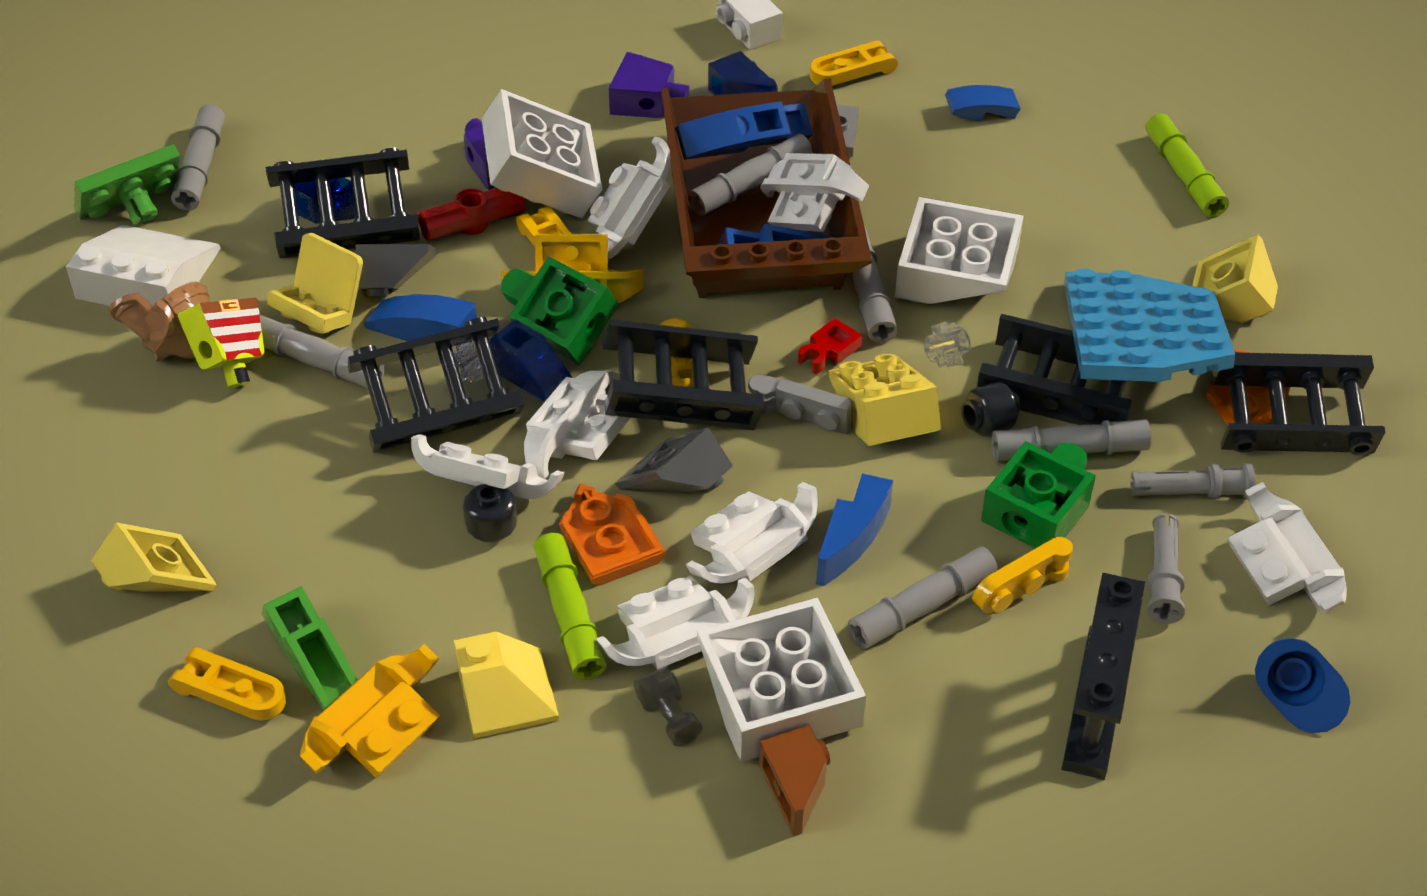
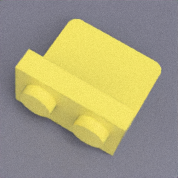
[267,233,363,334]

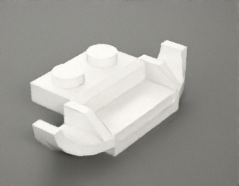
[587,136,671,259]
[760,153,870,232]
[524,370,630,479]
[411,434,565,499]
[686,482,818,584]
[1228,482,1347,614]
[596,576,755,670]

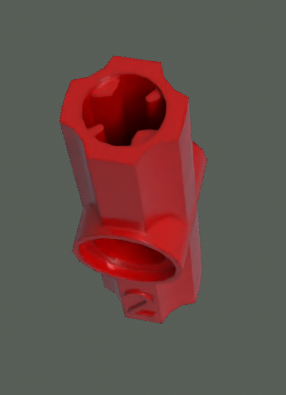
[417,188,526,241]

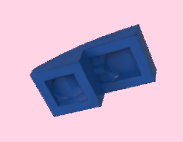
[945,85,1021,122]

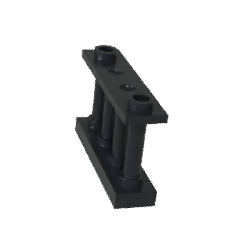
[265,148,420,258]
[977,313,1132,425]
[347,317,524,453]
[603,319,764,430]
[1212,352,1386,455]
[1061,572,1145,780]

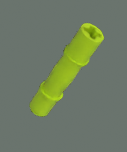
[1145,113,1229,218]
[533,533,606,680]

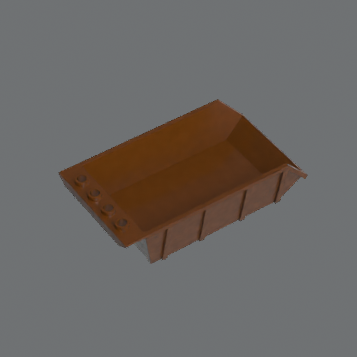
[661,78,872,298]

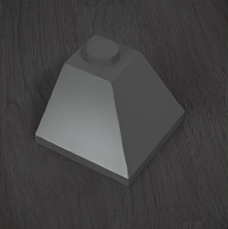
[355,244,437,296]
[615,427,733,493]

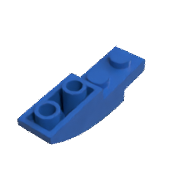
[675,101,813,160]

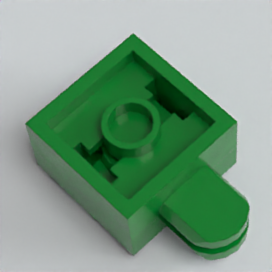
[501,256,620,365]
[981,441,1096,549]

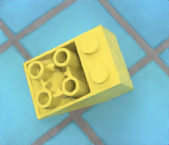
[828,354,941,446]

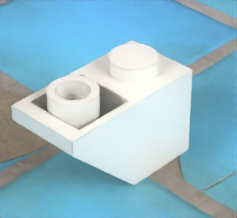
[716,0,783,50]

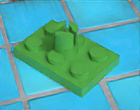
[74,144,180,225]

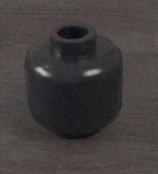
[961,382,1021,436]
[463,484,517,542]

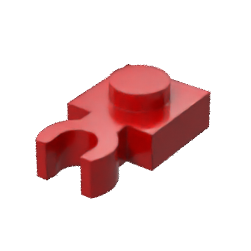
[797,318,862,374]

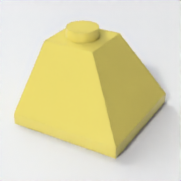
[1192,235,1278,323]
[91,523,217,592]
[454,632,559,739]

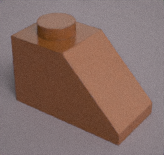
[759,725,830,836]

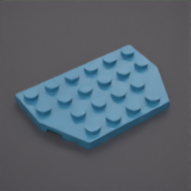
[1064,269,1235,382]

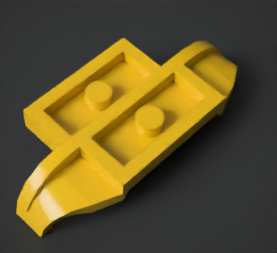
[501,234,644,303]
[299,644,440,778]

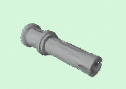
[1130,463,1255,499]
[1147,513,1185,624]

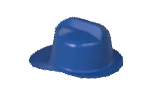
[1255,638,1351,733]

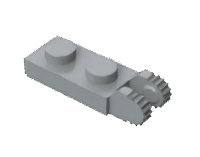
[748,374,852,434]

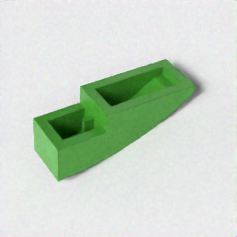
[262,586,358,711]

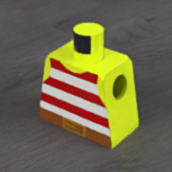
[177,297,265,388]

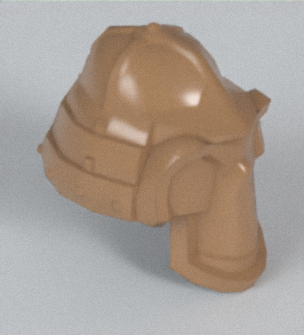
[109,281,211,362]

